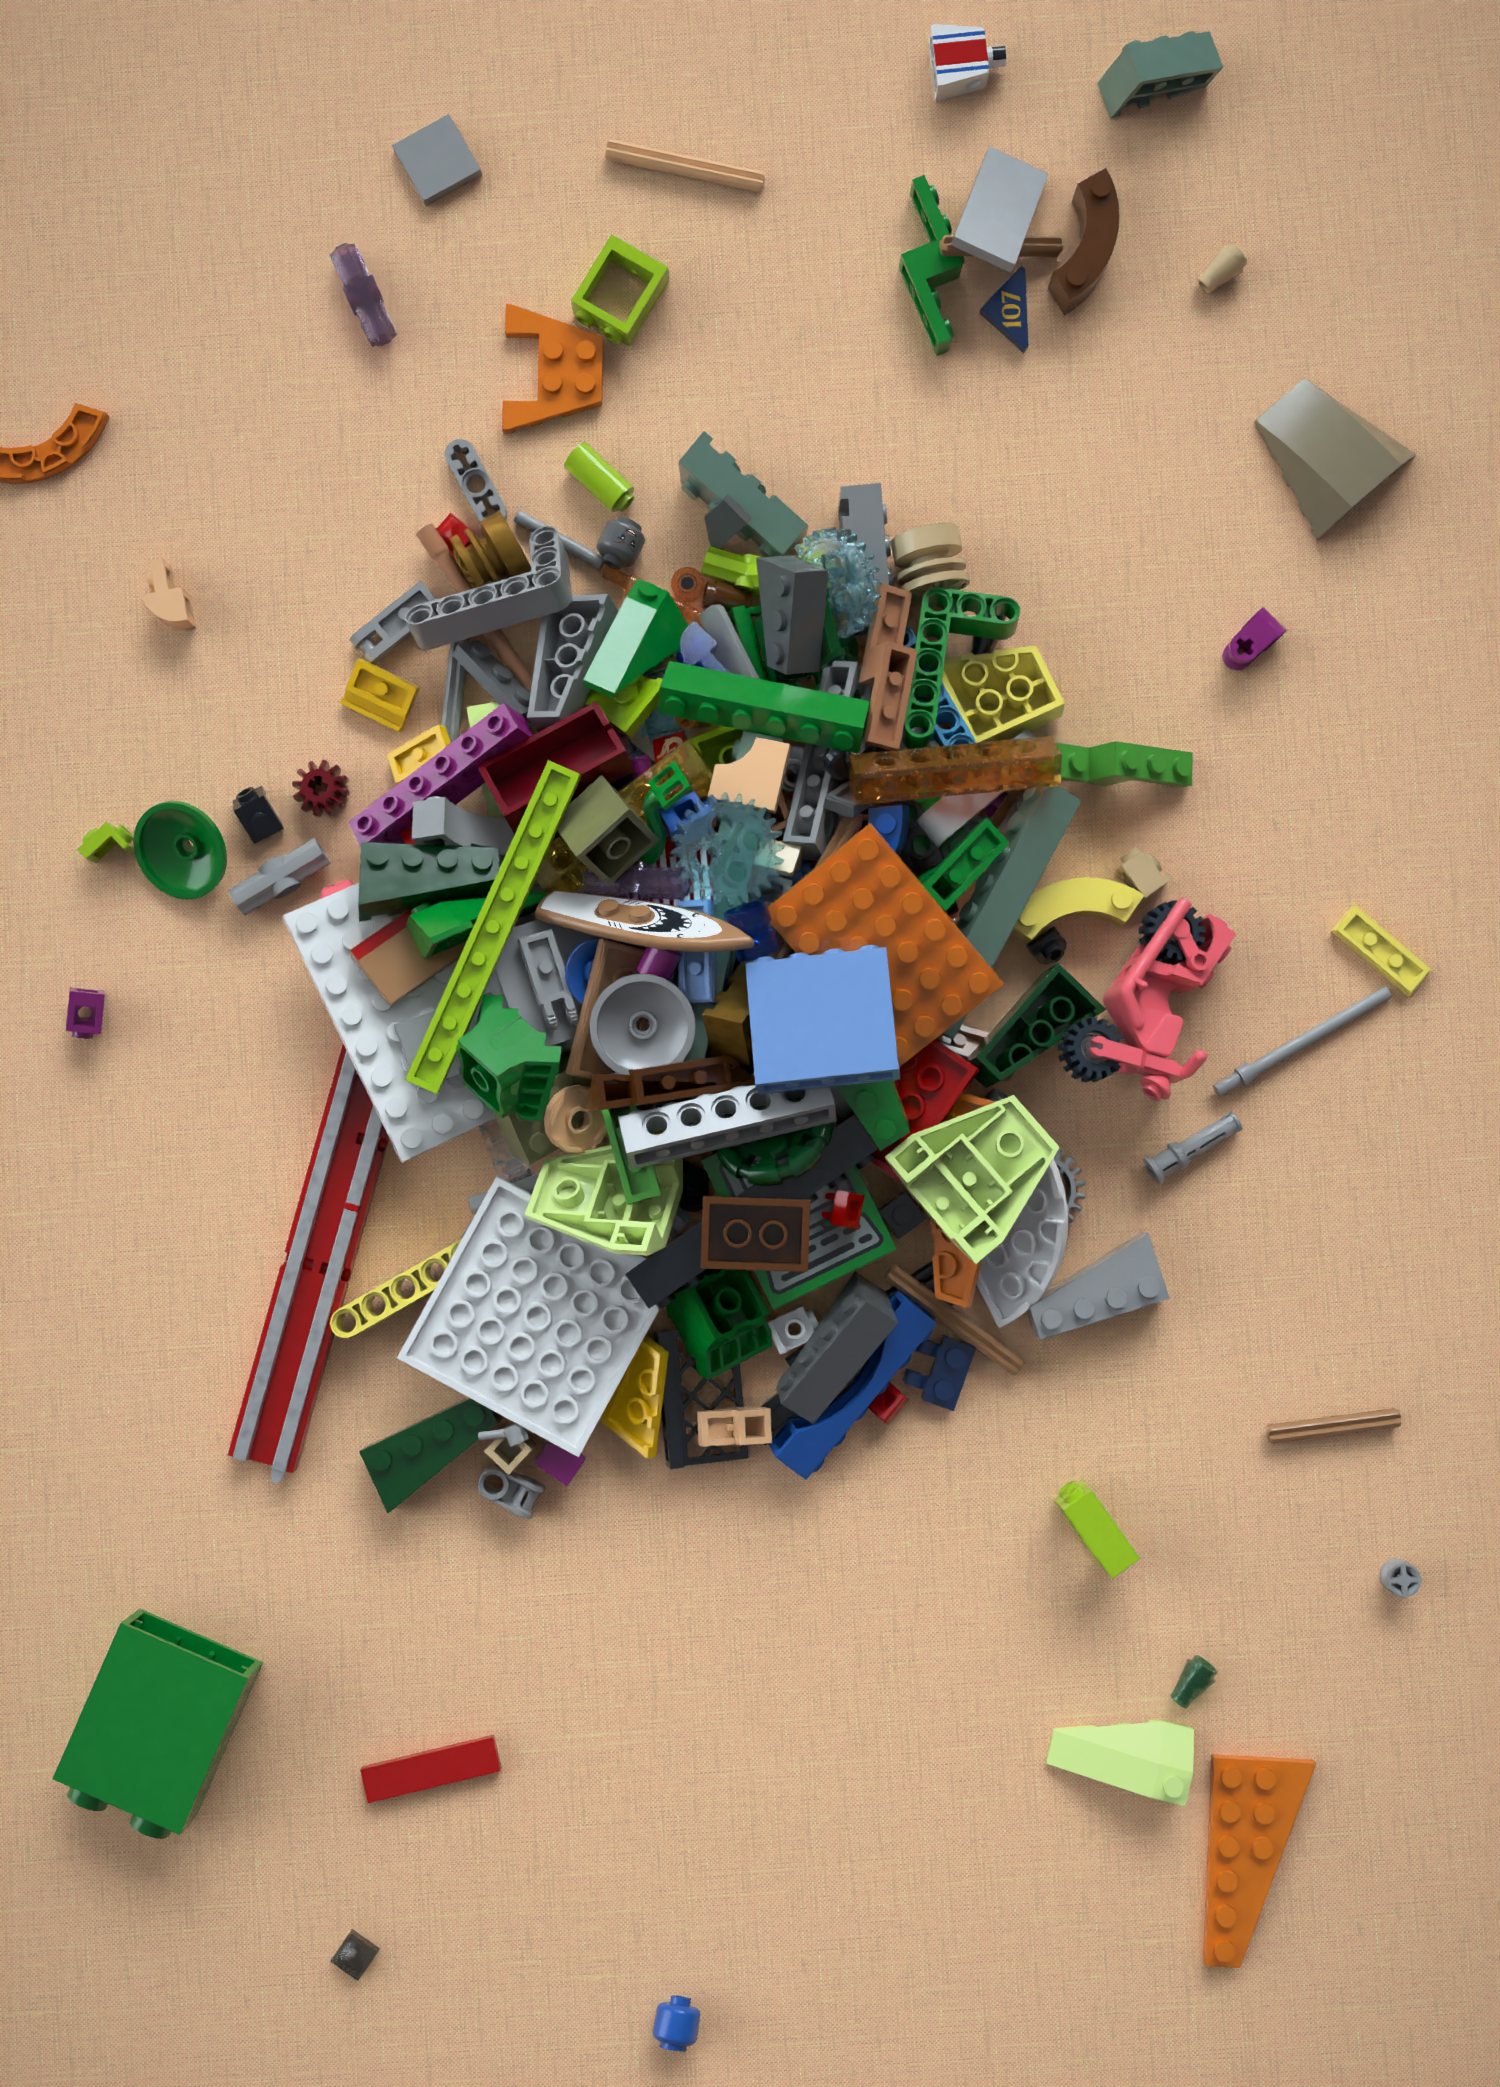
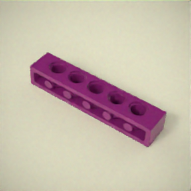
[348,703,534,848]

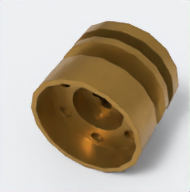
[449,511,531,588]

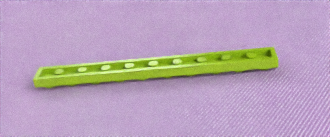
[405,760,581,1094]

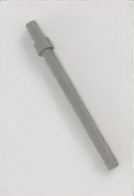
[1213,987,1392,1097]

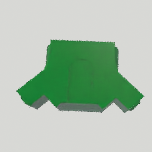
[456,995,561,1121]
[666,1269,773,1380]

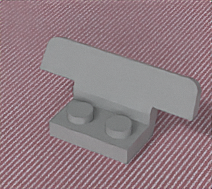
[678,604,759,679]

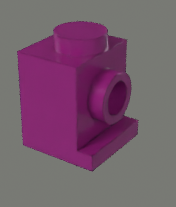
[66,987,105,1039]

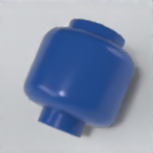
[653,1995,701,2052]

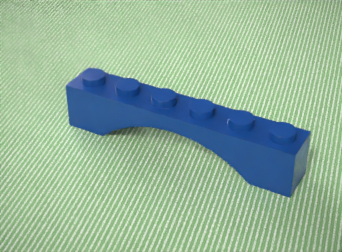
[769,1290,937,1480]

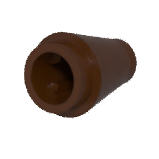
[702,580,752,613]

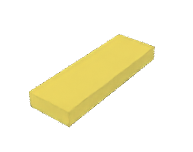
[1331,905,1432,996]

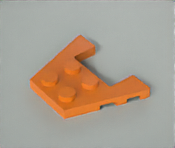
[502,304,604,434]

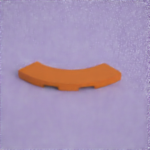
[0,403,110,484]

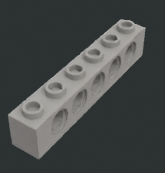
[783,661,866,861]
[618,1085,837,1170]

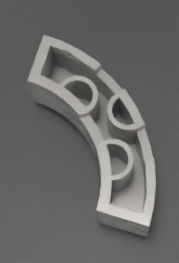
[412,796,546,868]

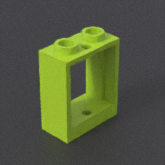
[571,234,669,346]
[1054,1480,1140,1579]

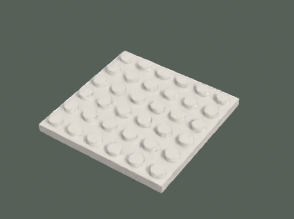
[397,1176,659,1457]

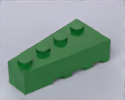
[836,1080,910,1151]

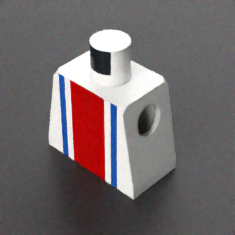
[928,24,1006,101]

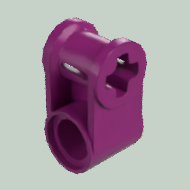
[1222,607,1287,671]

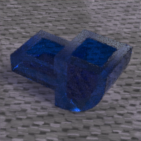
[676,621,730,673]

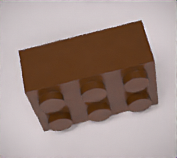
[700,1196,810,1272]

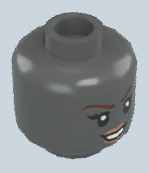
[596,517,645,570]

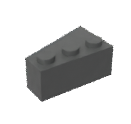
[756,555,829,675]

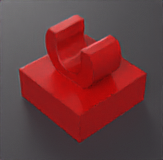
[821,1190,865,1229]

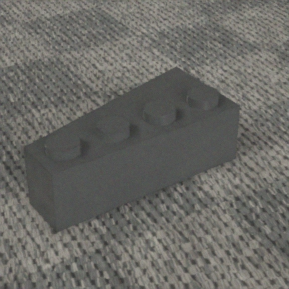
[777,1271,899,1424]

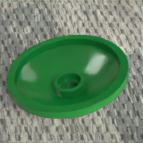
[133,801,227,899]

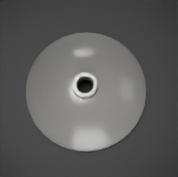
[590,974,696,1075]

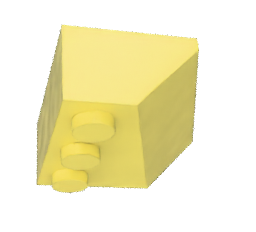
[942,645,1065,755]

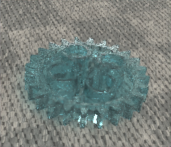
[792,527,882,638]
[670,792,785,907]

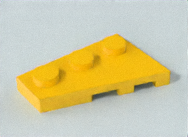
[600,1335,669,1459]

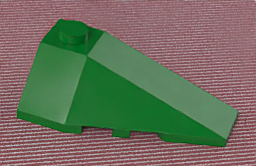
[406,892,548,960]

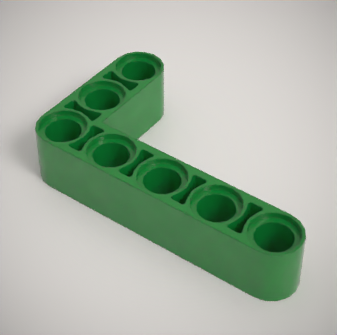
[902,588,1020,752]

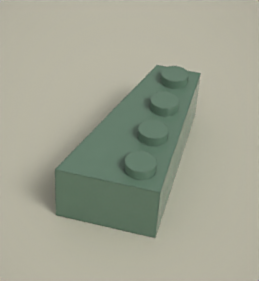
[679,431,808,557]

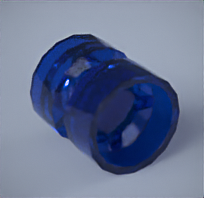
[723,900,780,962]

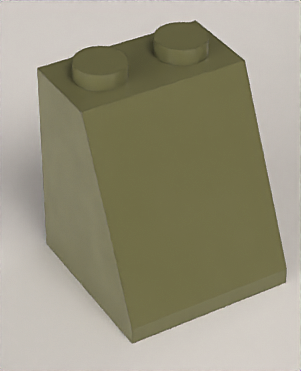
[557,775,659,887]

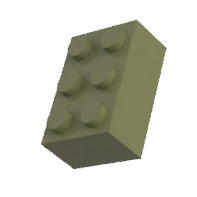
[494,1052,592,1165]

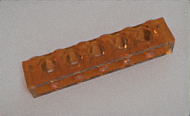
[849,736,1062,805]

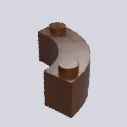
[1048,168,1120,315]

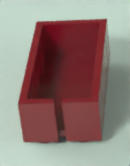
[477,701,635,835]

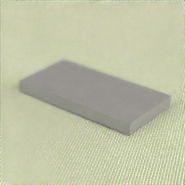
[950,146,1048,273]

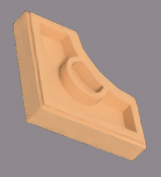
[708,737,791,813]

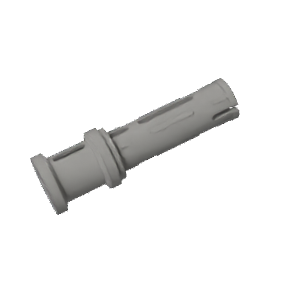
[1143,1112,1243,1185]

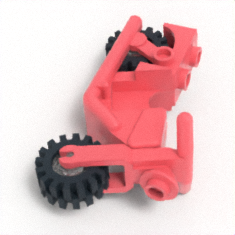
[1058,898,1236,1101]

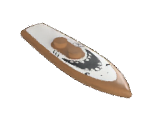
[535,890,754,952]

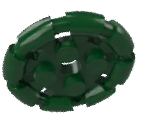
[717,1098,834,1186]

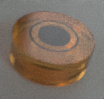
[671,567,704,602]

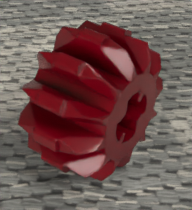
[292,760,350,817]

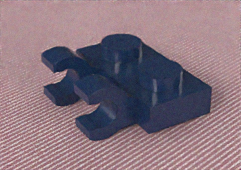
[902,1335,976,1411]

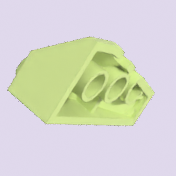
[1046,1720,1194,1807]

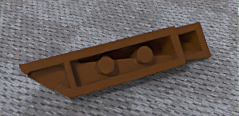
[586,1055,755,1110]

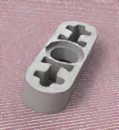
[445,439,508,522]

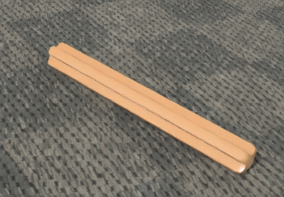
[605,139,765,192]

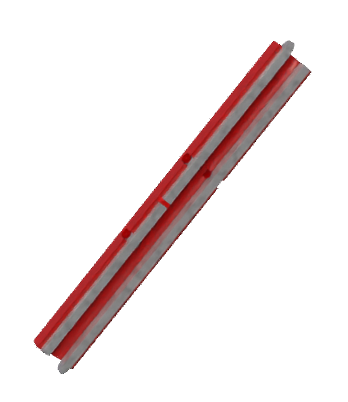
[227,1044,389,1484]

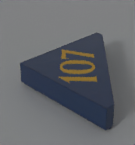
[980,265,1029,353]

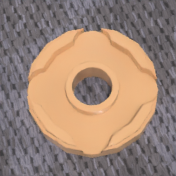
[544,1085,608,1154]

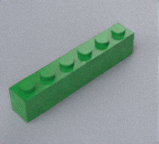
[658,661,870,754]

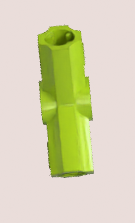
[701,546,760,597]

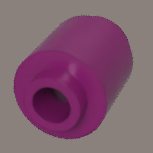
[637,947,682,981]

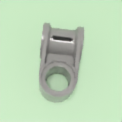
[478,1464,546,1519]

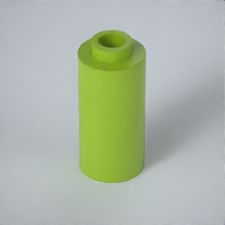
[564,442,635,512]

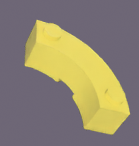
[1011,877,1144,944]

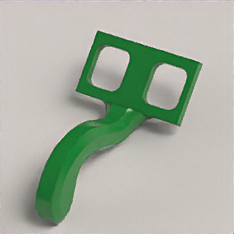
[629,761,693,871]

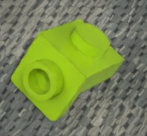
[77,821,135,863]

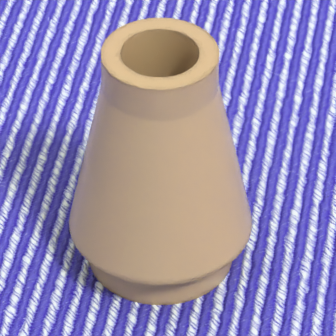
[1197,244,1247,294]

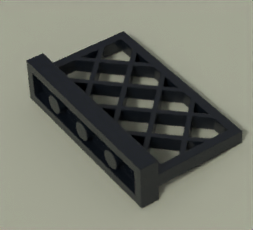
[653,1329,749,1469]

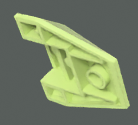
[885,1095,1060,1264]
[525,1145,683,1256]

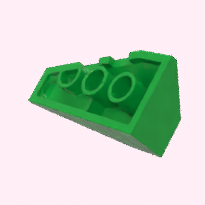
[582,579,691,698]

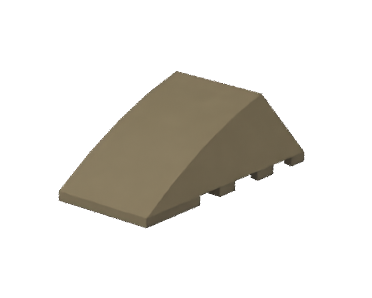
[1254,378,1416,541]

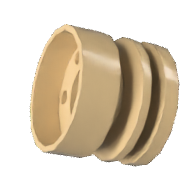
[890,523,970,601]

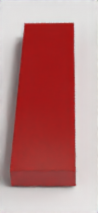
[360,1734,502,1803]

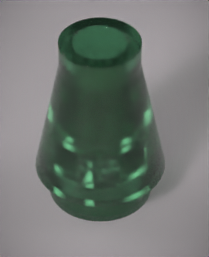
[1170,1655,1218,1709]

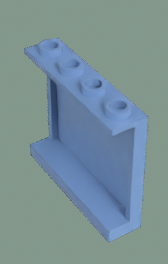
[745,945,900,1094]

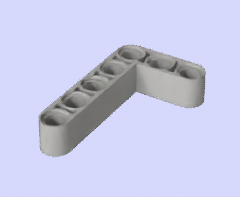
[405,526,572,650]

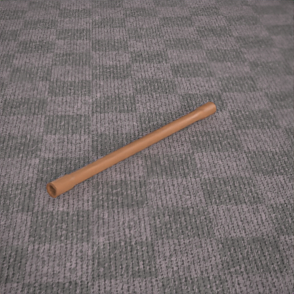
[416,524,533,692]

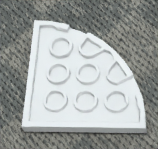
[977,1158,1068,1328]

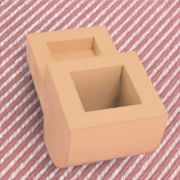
[142,558,196,630]
[697,1407,772,1447]

